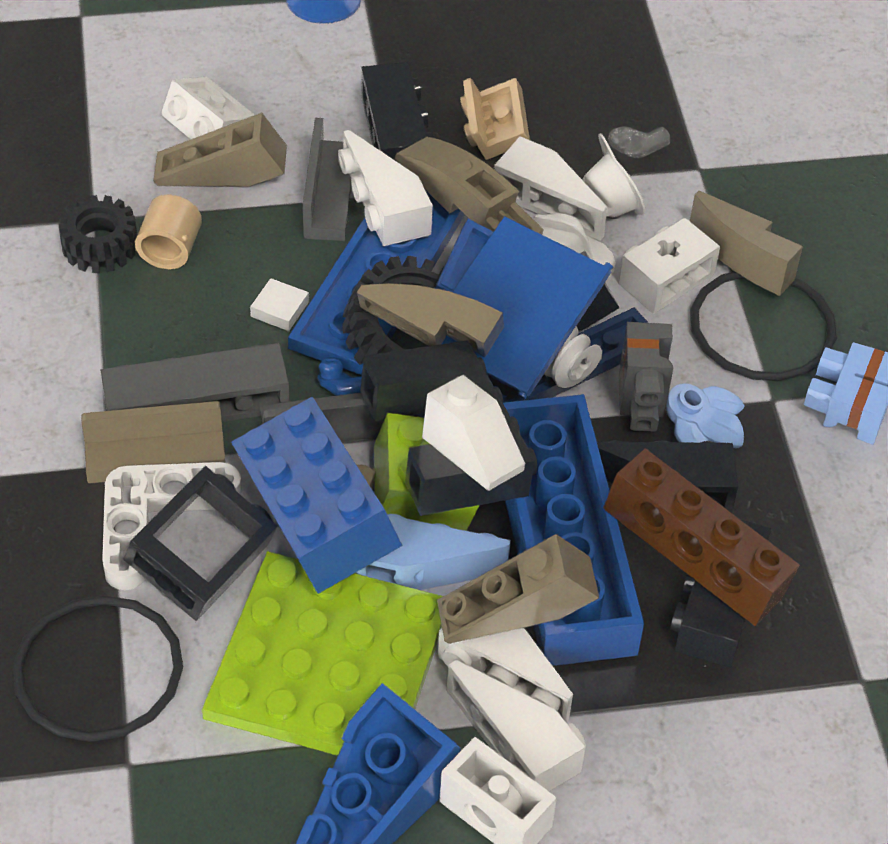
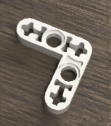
[102,462,242,590]

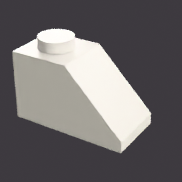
[422,375,525,491]

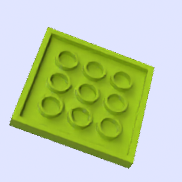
[202,551,443,755]

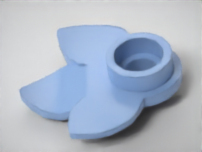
[666,383,744,448]

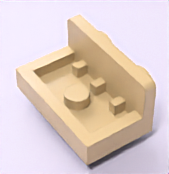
[460,78,530,160]

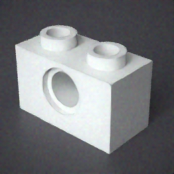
[440,737,557,844]

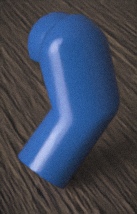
[317,358,362,396]

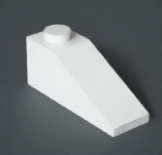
[494,136,607,241]
[447,660,586,791]

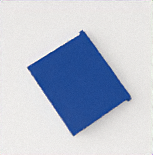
[442,216,613,400]

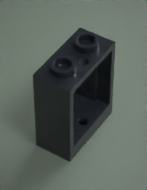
[124,465,278,622]

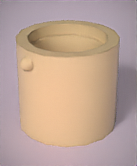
[135,194,202,269]

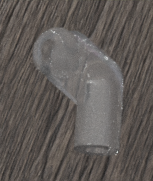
[608,126,670,159]

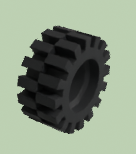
[58,195,137,273]

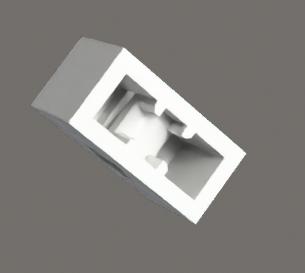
[619,218,720,314]

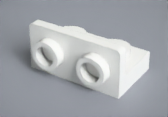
[162,77,254,139]

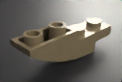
[395,137,544,235]

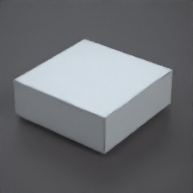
[250,278,309,331]

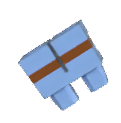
[804,342,888,445]

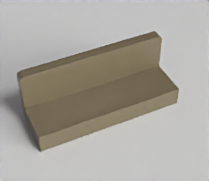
[81,401,225,483]

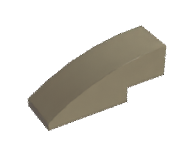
[689,191,803,296]
[357,283,504,357]

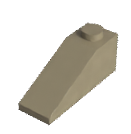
[153,113,287,187]

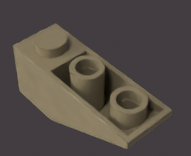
[437,534,599,644]

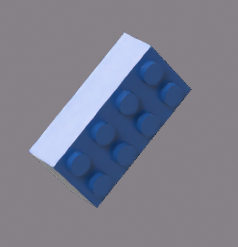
[231,397,402,594]

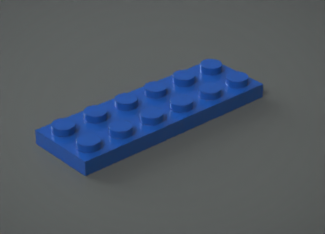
[288,188,465,375]

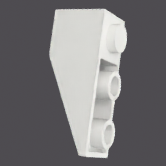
[338,130,432,246]
[438,627,573,723]

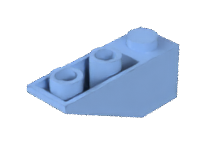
[357,514,510,590]

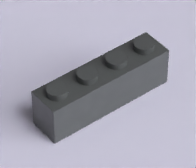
[100,343,289,422]

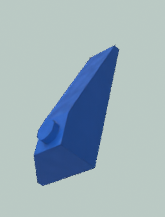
[296,683,462,844]

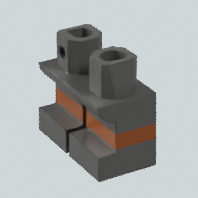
[619,322,674,431]

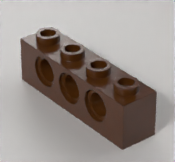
[603,448,800,626]

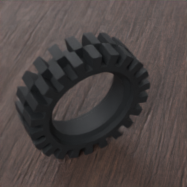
[342,256,444,365]

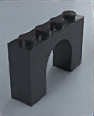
[360,340,538,515]

